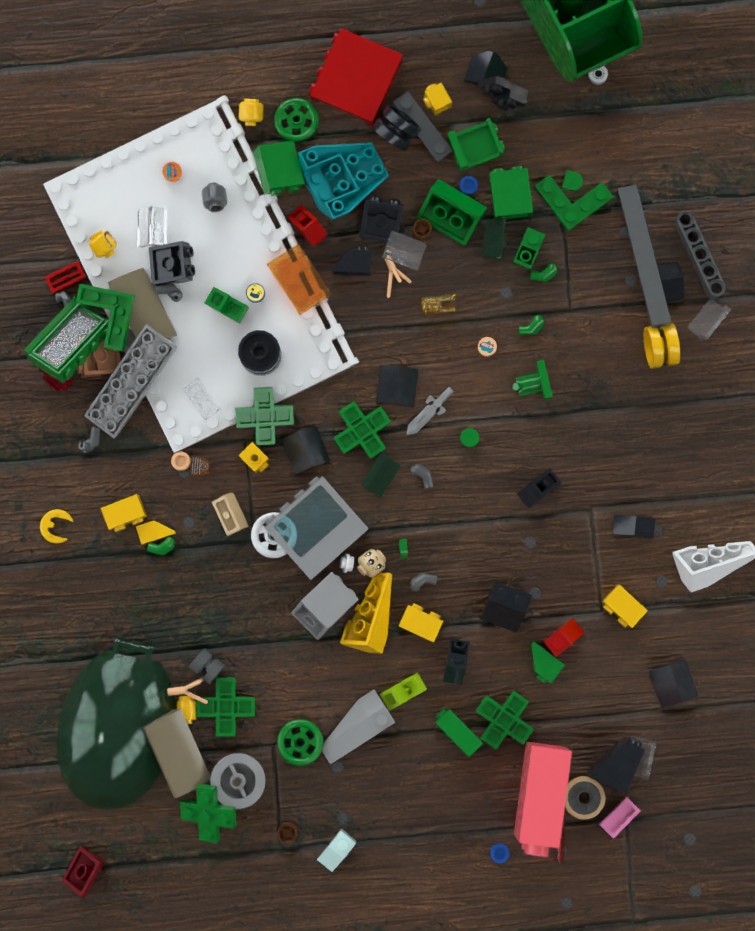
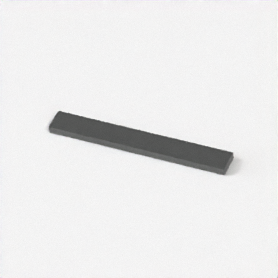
[618,185,671,328]

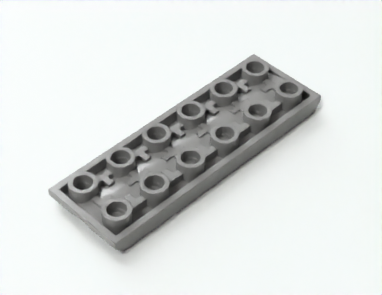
[84,324,177,438]

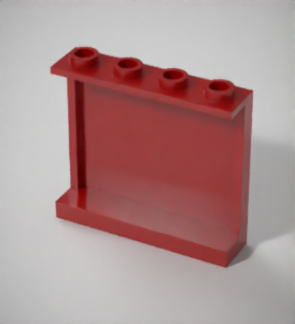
[309,28,403,127]

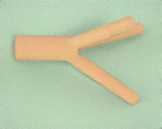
[383,253,412,298]
[167,678,208,704]

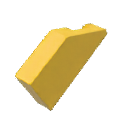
[136,520,176,545]

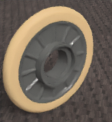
[565,776,605,820]

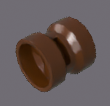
[413,219,432,241]
[278,822,298,844]

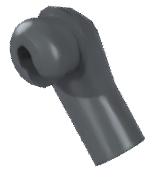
[156,284,183,302]
[79,427,101,453]
[410,464,434,489]
[410,573,438,591]

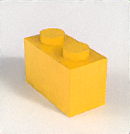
[101,494,147,532]
[602,584,648,628]
[399,603,443,642]

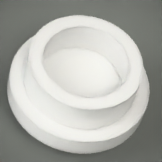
[340,553,354,573]

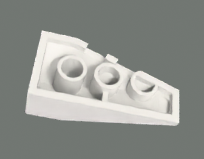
[673,541,755,592]

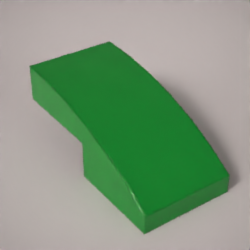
[204,287,249,324]

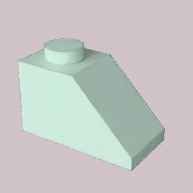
[317,829,357,872]

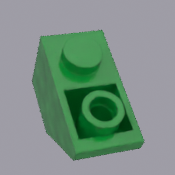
[513,227,545,270]

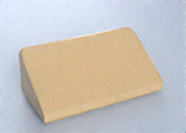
[212,493,248,536]

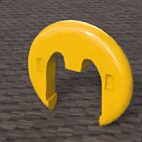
[40,509,74,544]

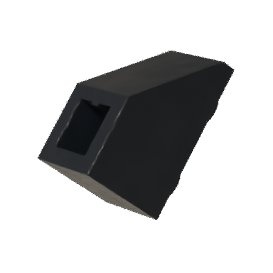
[443,638,470,685]

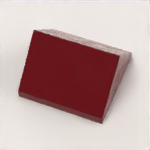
[62,846,107,898]

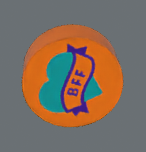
[163,162,182,182]

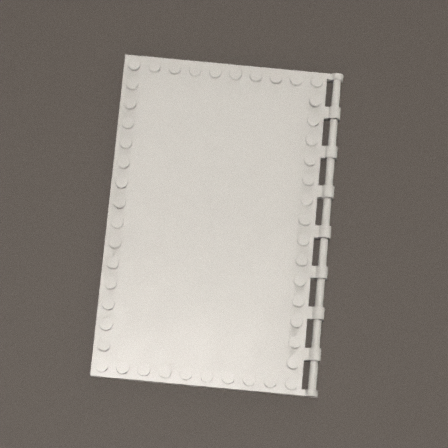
[43,95,359,453]

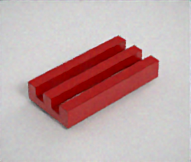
[44,261,87,295]

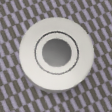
[589,66,608,85]

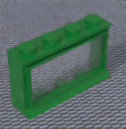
[24,297,109,383]

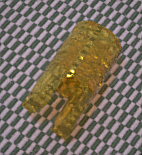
[421,295,456,314]

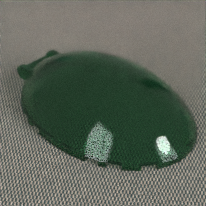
[56,637,176,809]

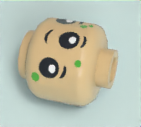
[357,549,386,577]

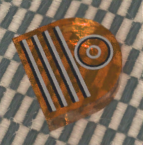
[190,456,210,476]

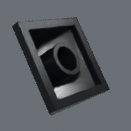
[657,262,684,302]
[376,365,418,407]
[282,426,331,475]
[649,659,698,708]

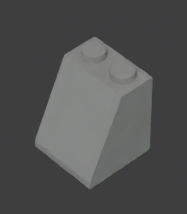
[291,572,359,640]

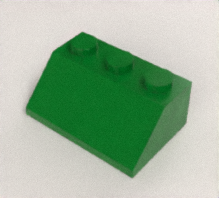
[417,179,487,246]

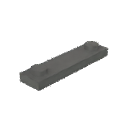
[393,92,453,163]

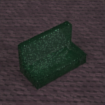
[482,217,506,259]
[361,452,401,497]

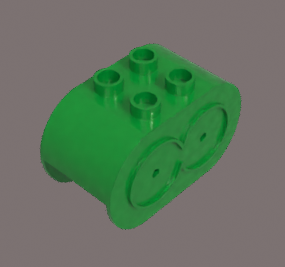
[520,0,643,82]

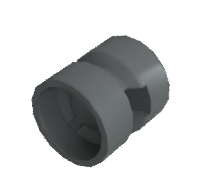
[188,648,225,685]

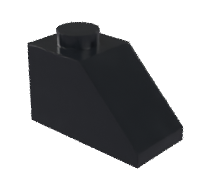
[332,247,372,276]
[517,468,561,509]
[612,515,656,539]

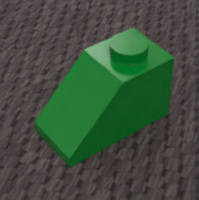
[530,641,565,684]

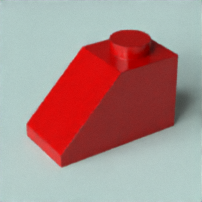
[287,205,328,247]
[542,618,584,657]

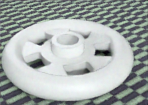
[251,512,297,558]

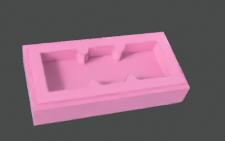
[599,797,640,839]

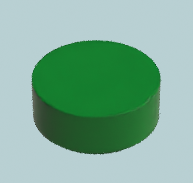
[460,428,479,448]

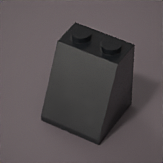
[480,582,533,632]
[587,736,645,793]

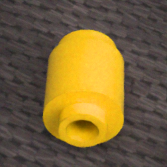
[177,696,196,724]

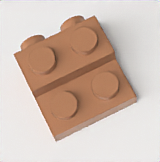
[74,337,121,378]

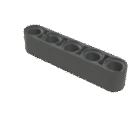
[674,211,726,300]

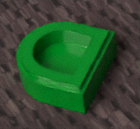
[561,170,583,192]
[399,538,408,558]

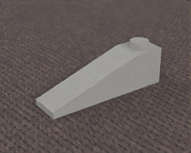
[322,689,395,764]

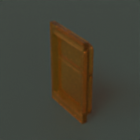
[267,244,332,315]

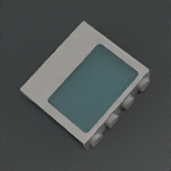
[264,476,369,580]

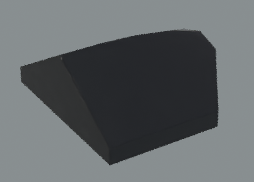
[464,51,508,86]

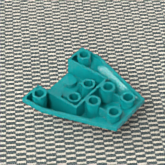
[298,143,389,220]

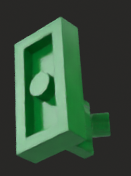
[512,360,553,401]

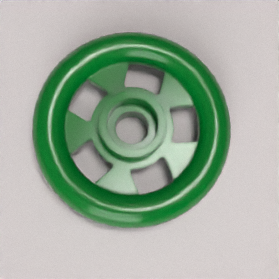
[274,98,319,142]
[277,719,324,766]

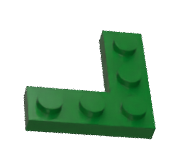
[534,175,614,232]
[76,284,135,352]

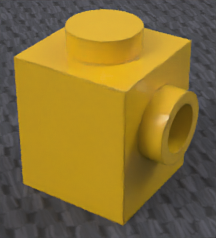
[423,83,452,116]
[239,442,269,473]

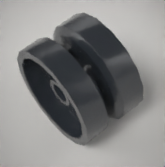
[372,104,422,151]
[238,330,282,376]

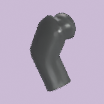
[55,291,76,316]

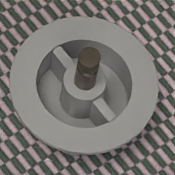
[211,753,266,809]

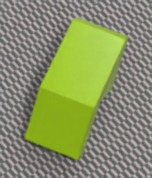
[380,672,427,711]

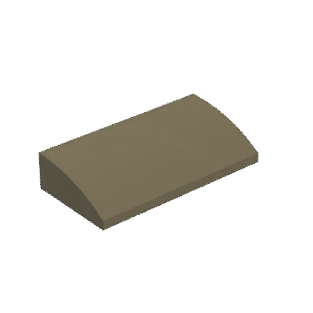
[108,268,177,340]
[143,709,211,798]

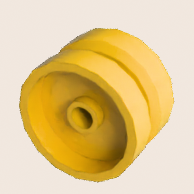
[644,323,680,369]

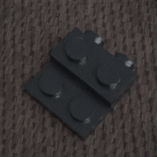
[477,76,529,110]
[359,195,404,244]
[149,241,195,286]

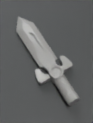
[406,387,454,435]

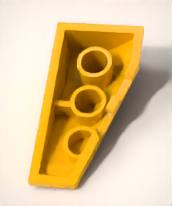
[340,573,392,654]

